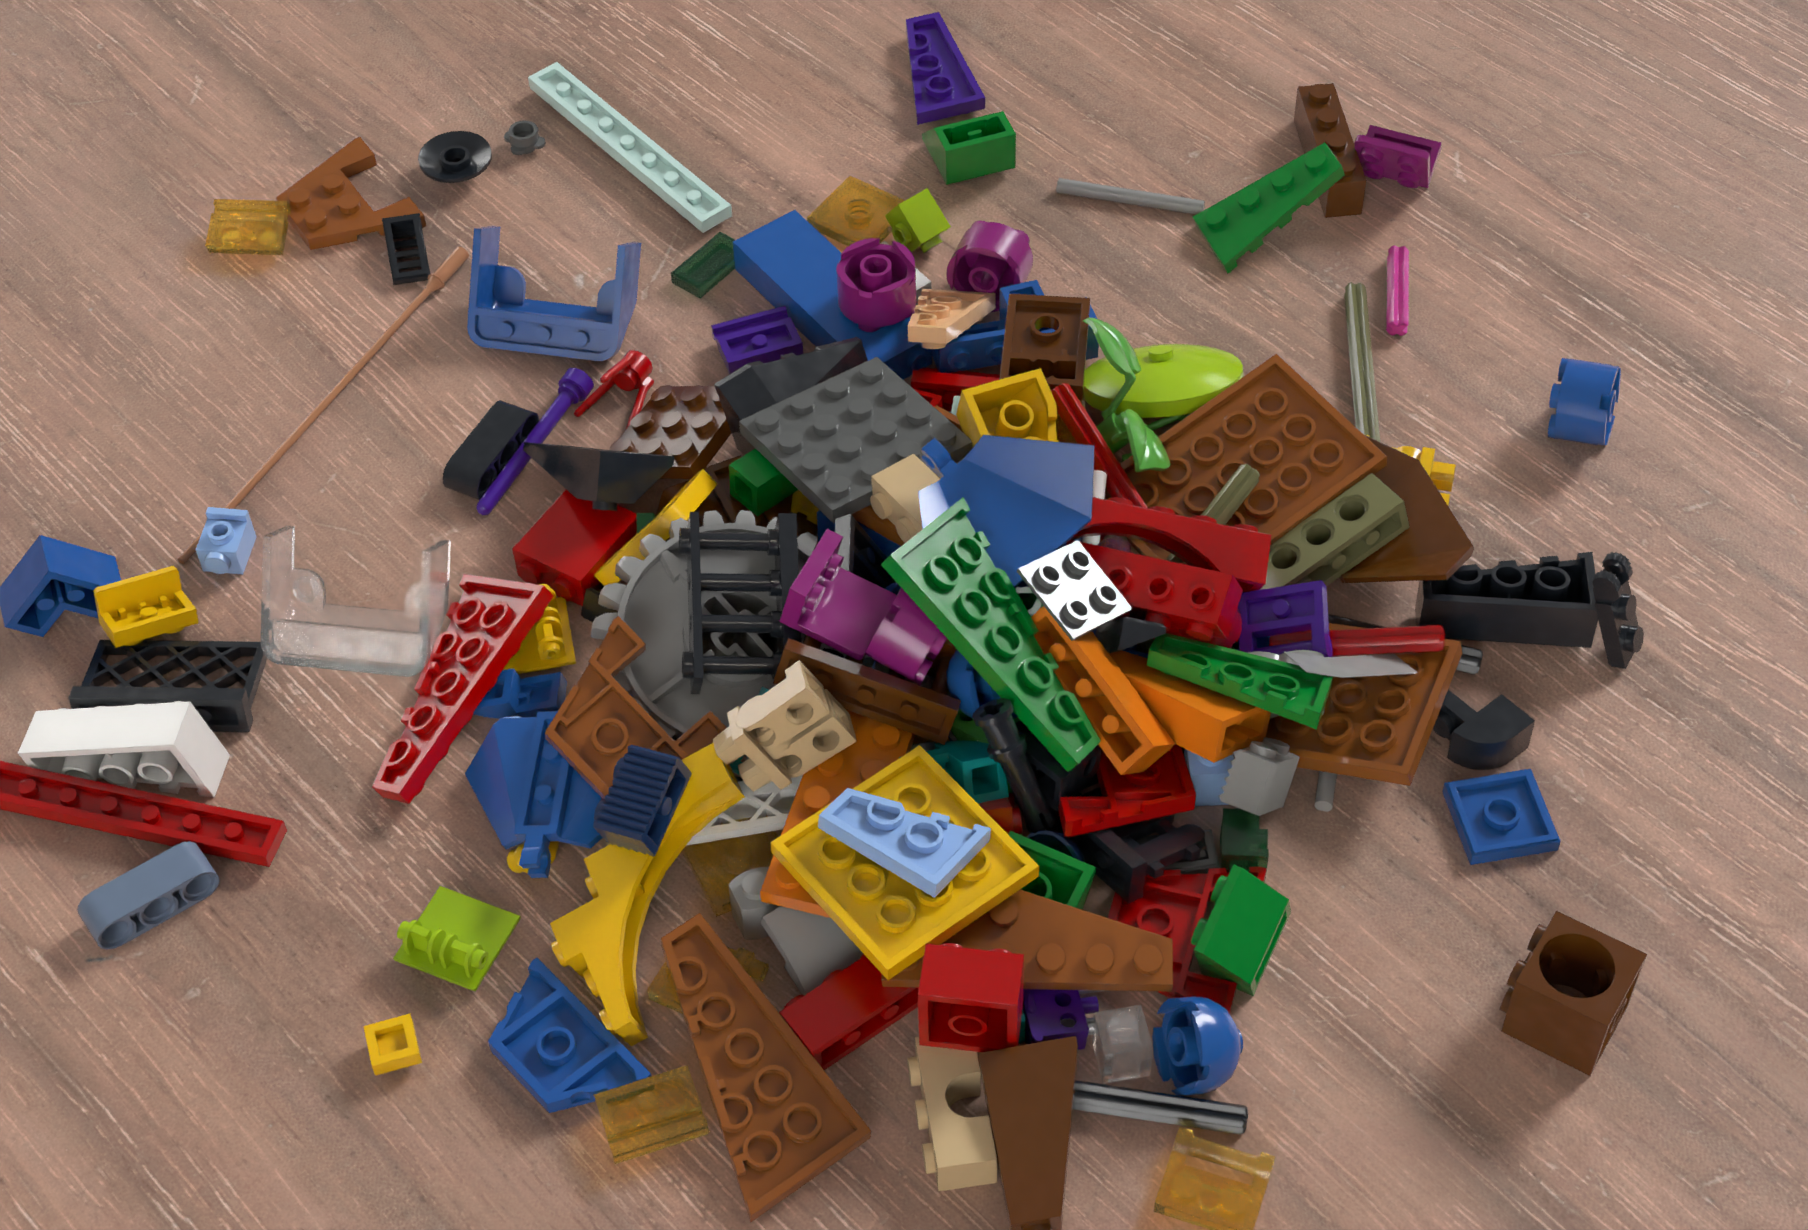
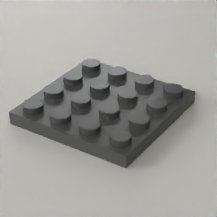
[739,357,973,523]

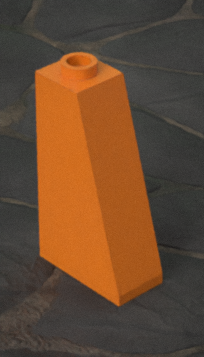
[1109,650,1271,763]

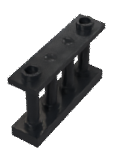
[679,512,802,694]

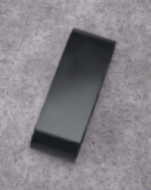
[443,400,539,500]

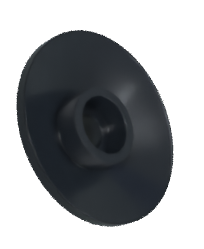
[418,131,492,183]

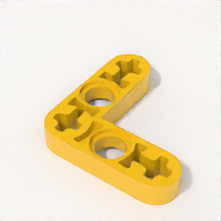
[594,469,717,586]

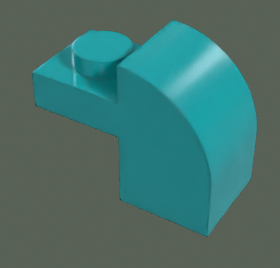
[899,740,1009,803]

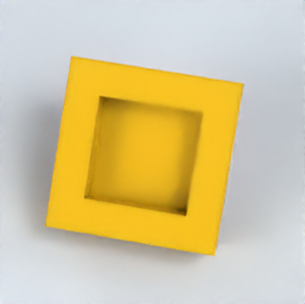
[363,1013,422,1076]

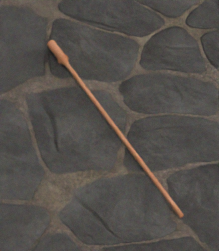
[178,246,469,564]

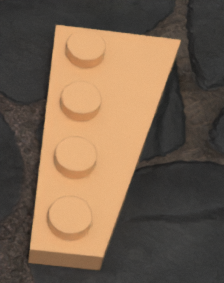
[908,289,995,349]

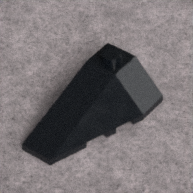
[714,337,868,454]
[523,442,674,511]

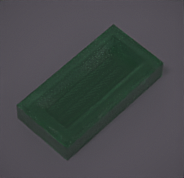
[671,232,735,299]

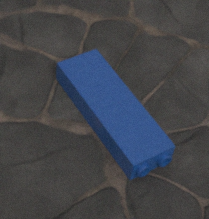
[733,210,932,380]

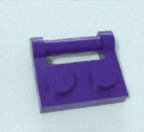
[1238,580,1333,657]

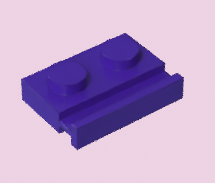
[711,306,804,374]

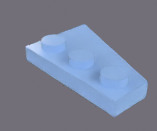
[818,788,991,898]

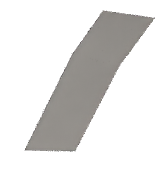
[1284,651,1418,678]

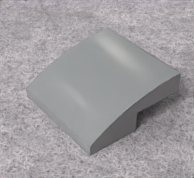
[761,906,863,995]

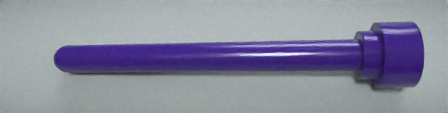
[476,368,594,515]

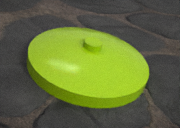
[1084,344,1244,418]

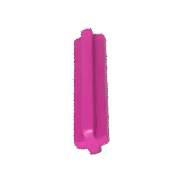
[1386,245,1409,336]

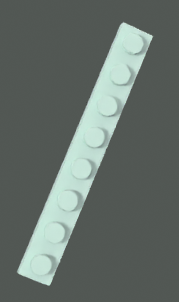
[528,62,732,233]

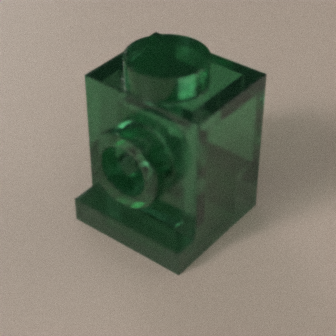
[1219,808,1269,879]

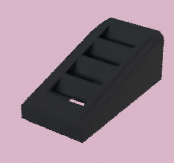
[382,213,430,285]

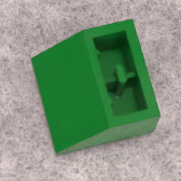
[922,111,1016,185]
[1191,864,1291,996]

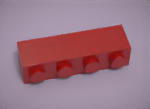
[779,954,919,1070]

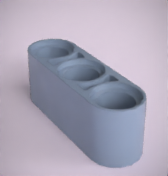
[77,842,220,950]

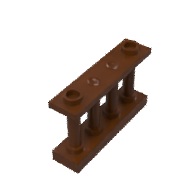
[773,635,961,745]

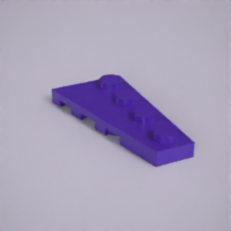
[906,12,985,125]

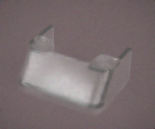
[261,526,451,677]

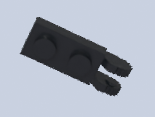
[1592,552,1644,669]

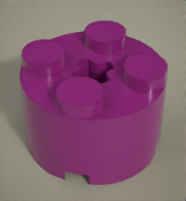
[946,220,1033,312]
[836,238,916,332]
[865,588,947,685]

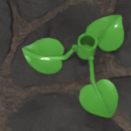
[1082,318,1190,472]

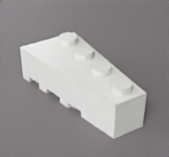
[18,701,230,798]

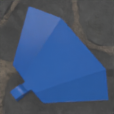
[918,435,1095,588]
[465,711,603,878]

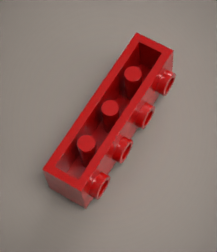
[1066,539,1243,641]

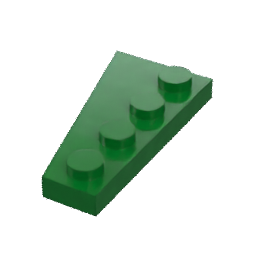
[1193,142,1345,274]
[1147,633,1333,729]

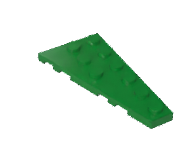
[881,497,1101,772]

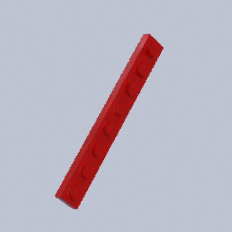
[0,761,287,867]

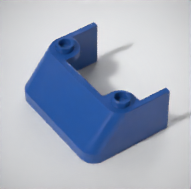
[467,226,641,361]

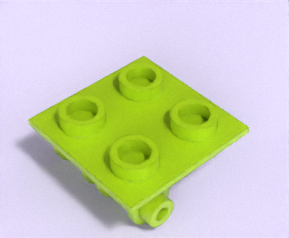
[393,886,521,992]

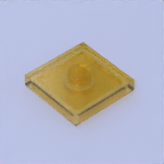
[807,176,905,246]
[682,815,779,917]

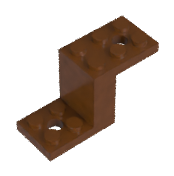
[999,294,1090,443]

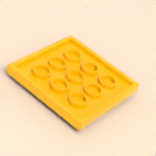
[770,745,1039,980]

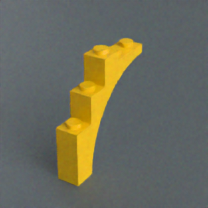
[550,743,745,1047]

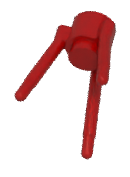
[574,350,654,429]

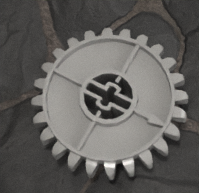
[591,510,875,759]

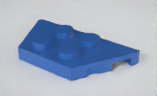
[488,957,653,1113]

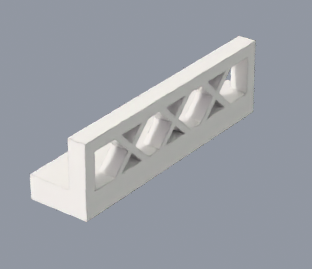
[686,775,803,846]

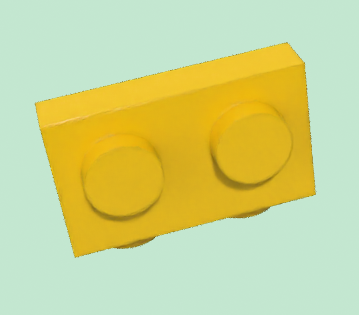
[93,566,199,648]

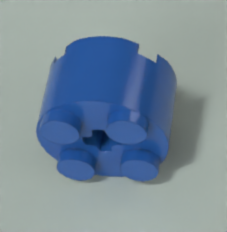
[1548,358,1621,445]

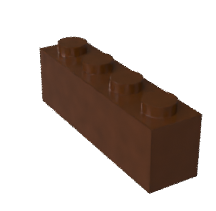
[1294,83,1367,218]

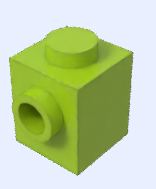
[885,188,951,253]

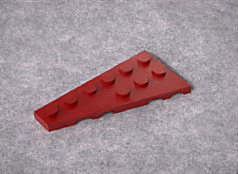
[372,574,554,804]

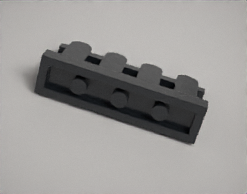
[1015,774,1205,904]

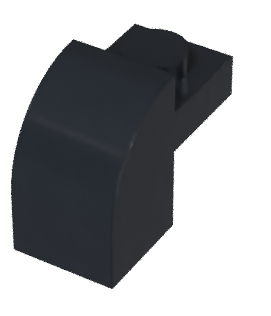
[1433,689,1535,770]

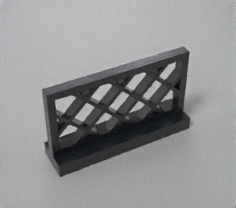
[68,640,270,732]

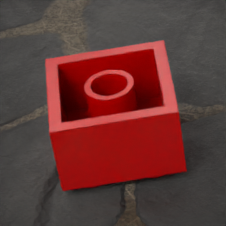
[918,943,1024,1052]

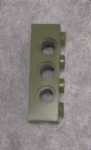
[1260,473,1410,590]

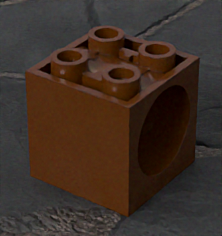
[1499,911,1647,1076]

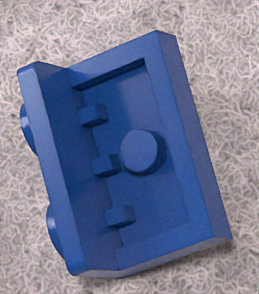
[932,320,1005,373]

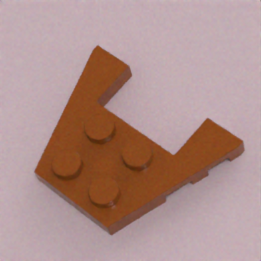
[276,137,426,250]
[545,616,727,799]

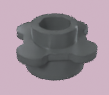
[504,120,546,155]

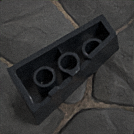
[1415,552,1598,648]

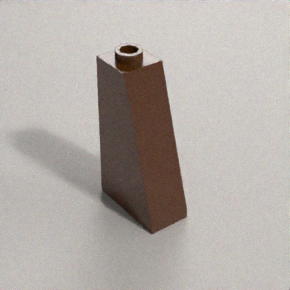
[978,1036,1078,1230]

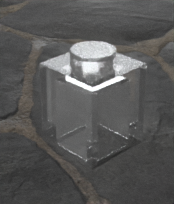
[1092,1005,1153,1084]

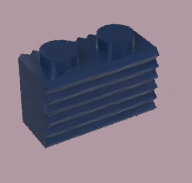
[593,745,692,857]

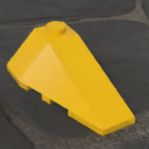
[956,368,1059,447]

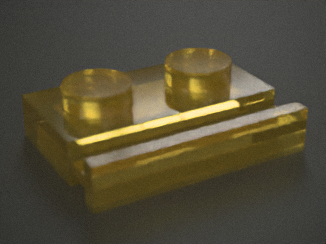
[205,199,291,255]
[594,1065,709,1164]

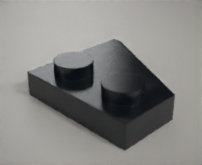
[835,514,892,589]

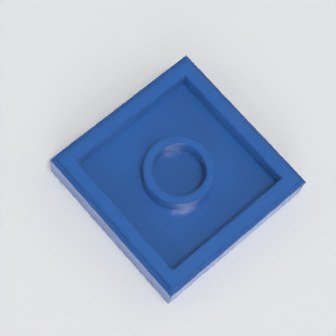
[1442,768,1561,865]

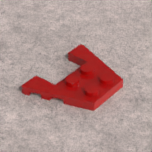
[1059,744,1196,837]
[1108,867,1267,1014]

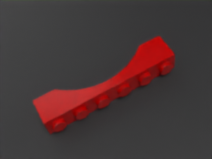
[1071,497,1272,593]

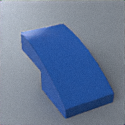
[473,668,567,719]

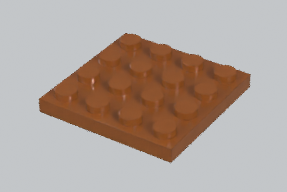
[1261,623,1462,786]

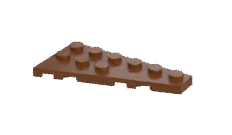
[661,913,872,1222]

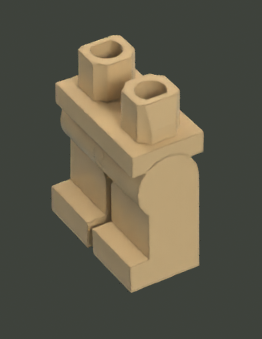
[713,660,857,792]

